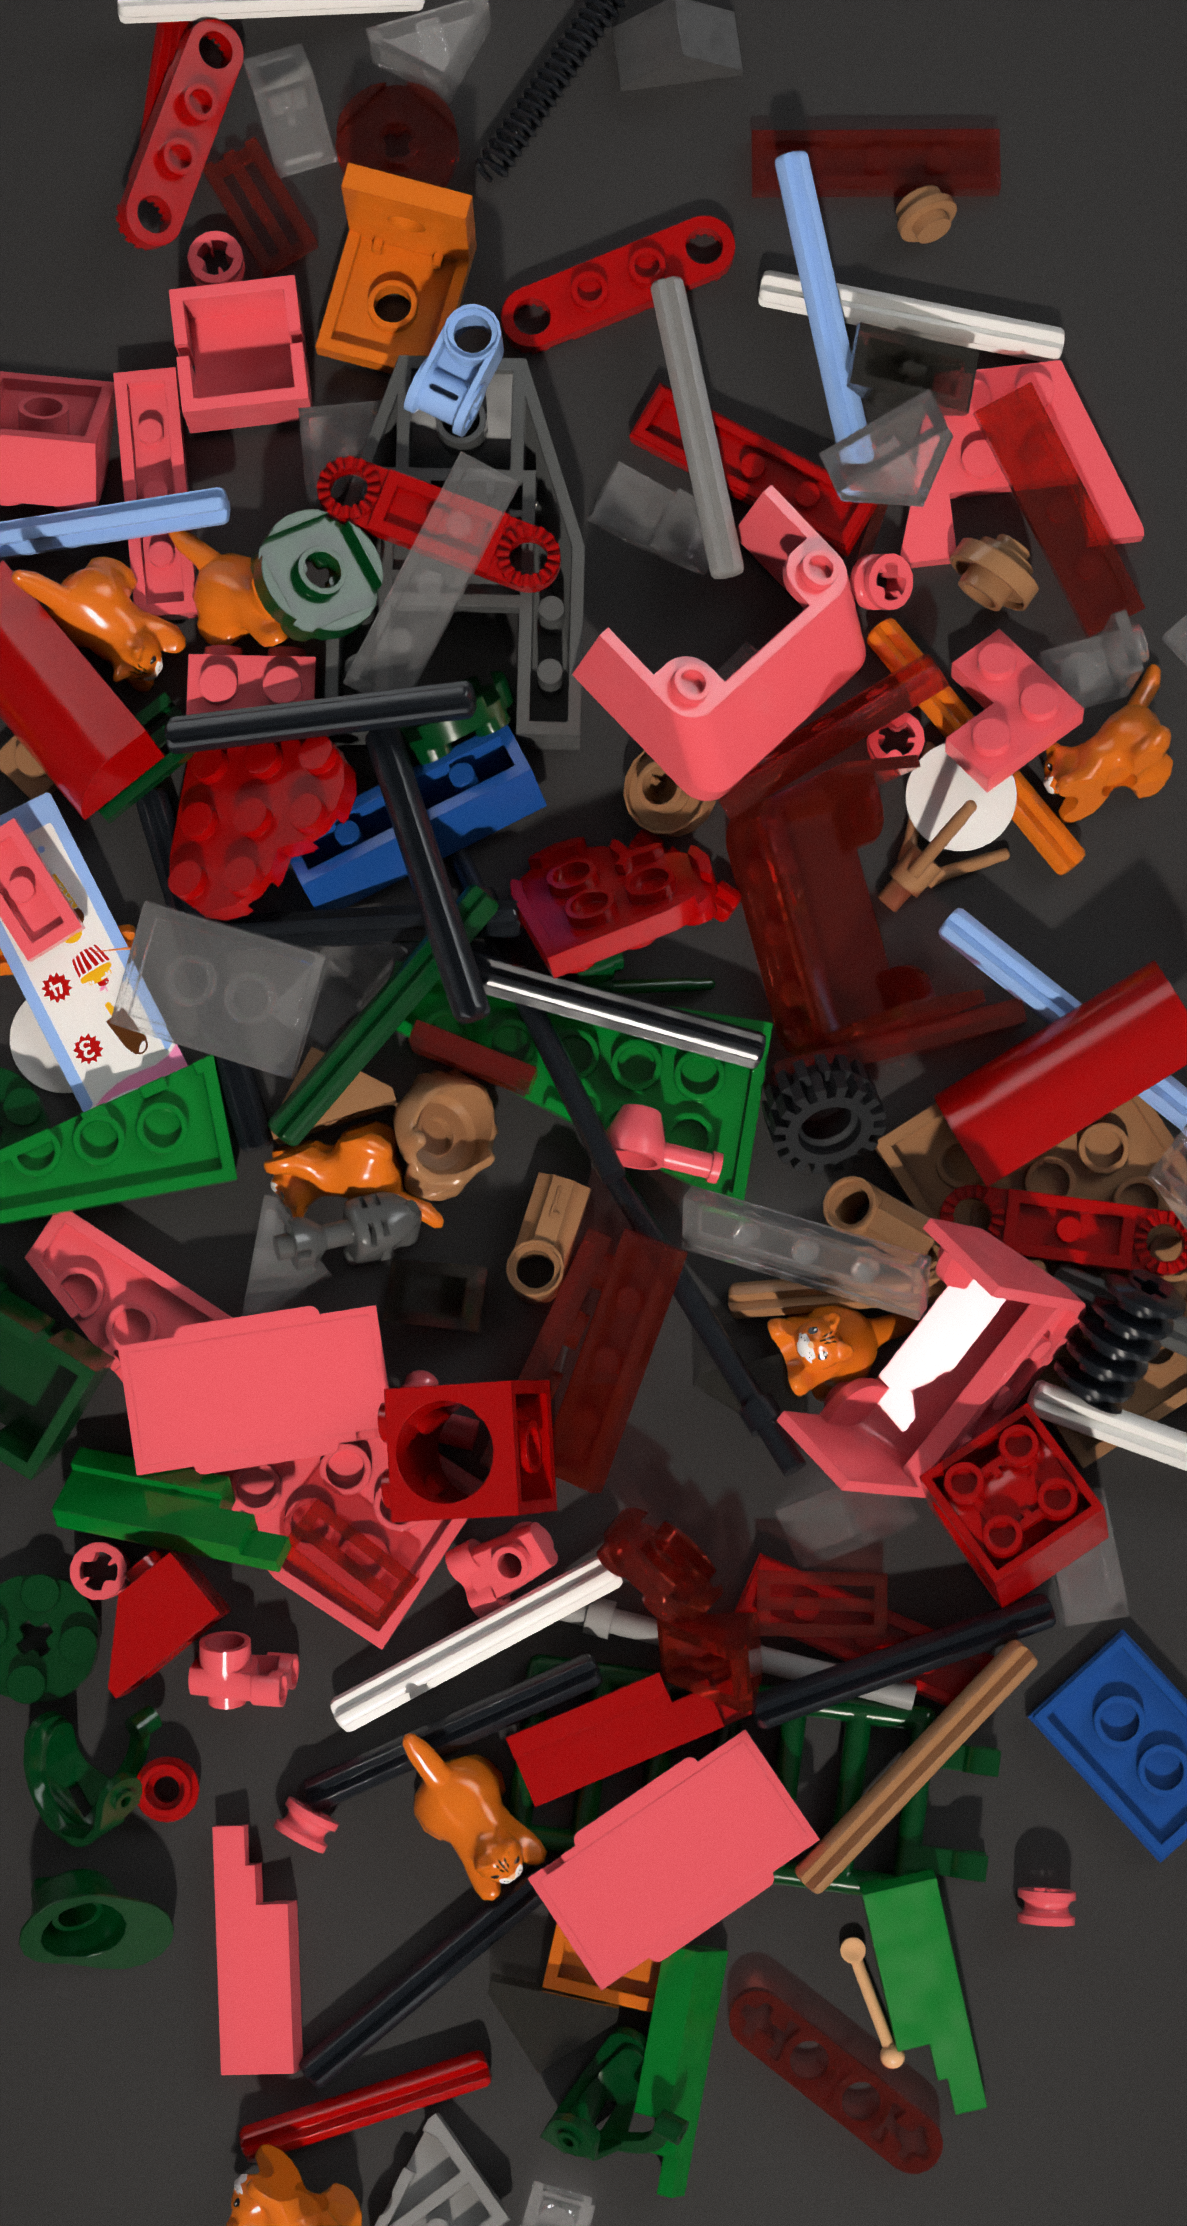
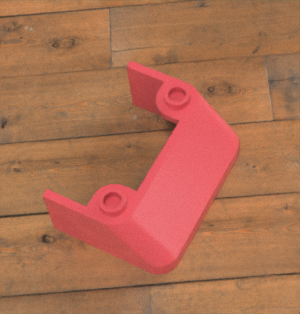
[572,485,866,801]
[776,1218,1086,1498]

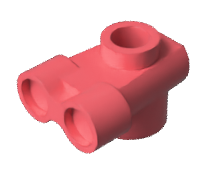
[445,1522,558,1618]
[188,1631,299,1710]

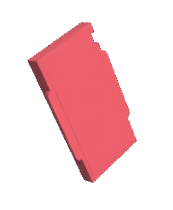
[118,1305,389,1476]
[528,1729,820,1991]

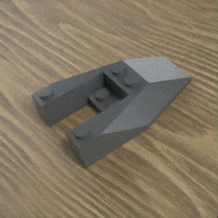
[325,355,585,750]

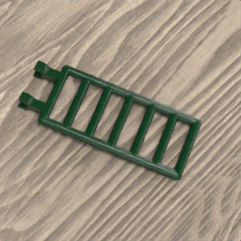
[508,1654,1001,1896]

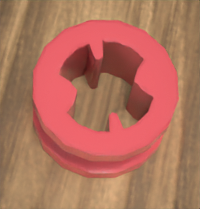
[187,231,246,286]
[850,553,913,610]
[866,710,925,772]
[70,1542,131,1600]
[273,1796,339,1854]
[1016,1887,1076,1927]

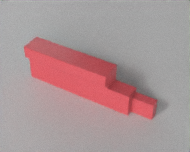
[212,1824,303,2075]

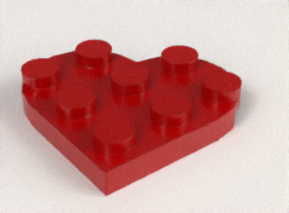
[168,736,357,921]
[510,837,718,979]

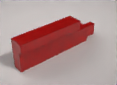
[506,1671,754,1807]

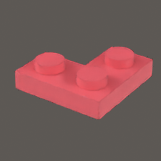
[945,629,1084,793]
[0,818,85,962]

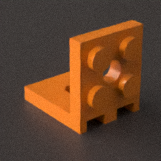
[315,162,477,374]

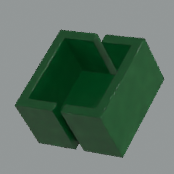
[0,1290,115,1480]

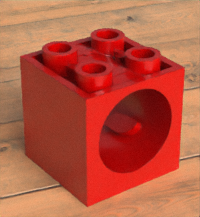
[378,1380,557,1523]
[919,1402,1109,1608]

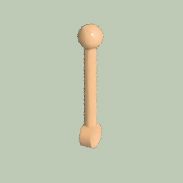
[840,1936,905,2069]

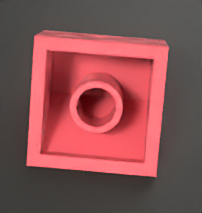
[0,371,116,511]

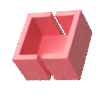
[169,275,314,434]

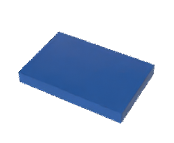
[1026,1629,1187,1863]

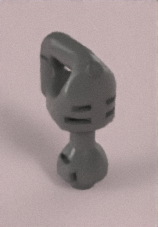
[273,1192,422,1270]

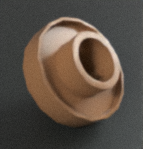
[949,534,1039,611]
[623,751,716,837]

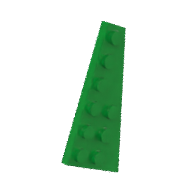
[394,961,773,1213]

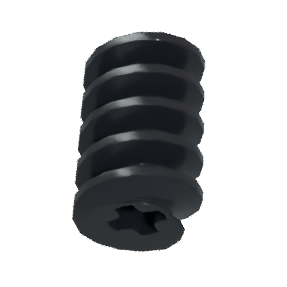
[1054,1269,1187,1414]

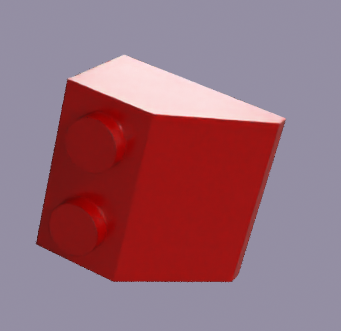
[108,1549,232,1699]

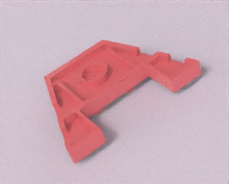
[899,360,1144,568]

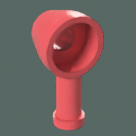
[606,1104,724,1184]

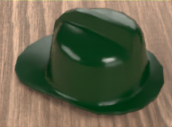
[18,1868,174,1969]

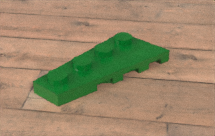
[0,1054,238,1225]

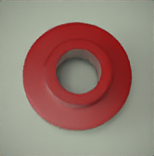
[137,1756,200,1822]

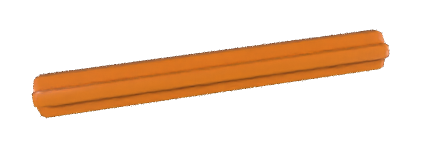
[867,617,1086,875]

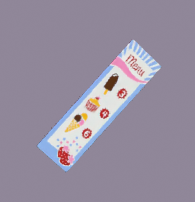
[0,792,188,1112]

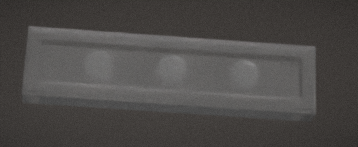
[343,451,521,693]
[682,1185,931,1320]

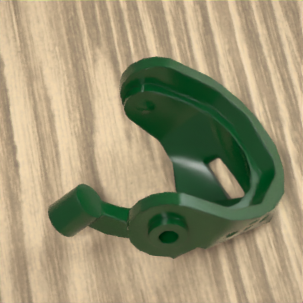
[23,1705,162,1847]
[539,2026,689,2162]

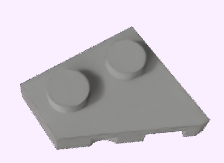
[375,2113,512,2226]

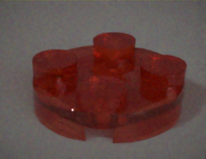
[335,82,460,188]
[597,1508,723,1623]

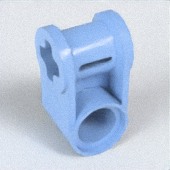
[404,304,504,437]

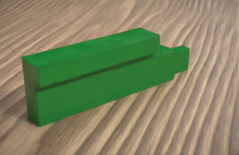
[51,1447,291,1572]
[858,1869,987,2115]
[634,1945,729,2198]

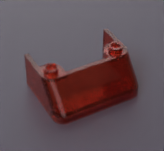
[726,755,986,1056]

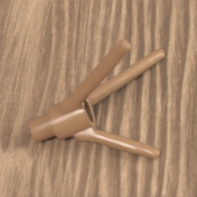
[877,742,1010,913]

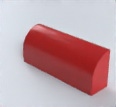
[0,560,165,821]
[934,960,1187,1187]

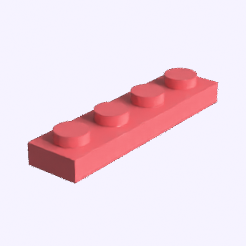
[113,367,198,621]

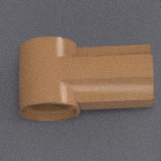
[506,1172,592,1305]
[823,1176,940,1281]

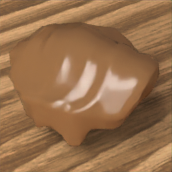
[393,1069,498,1201]

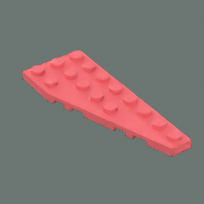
[25,1212,484,1650]

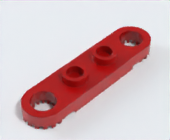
[115,19,244,251]
[501,216,735,354]
[316,455,561,593]
[938,1184,1187,1277]

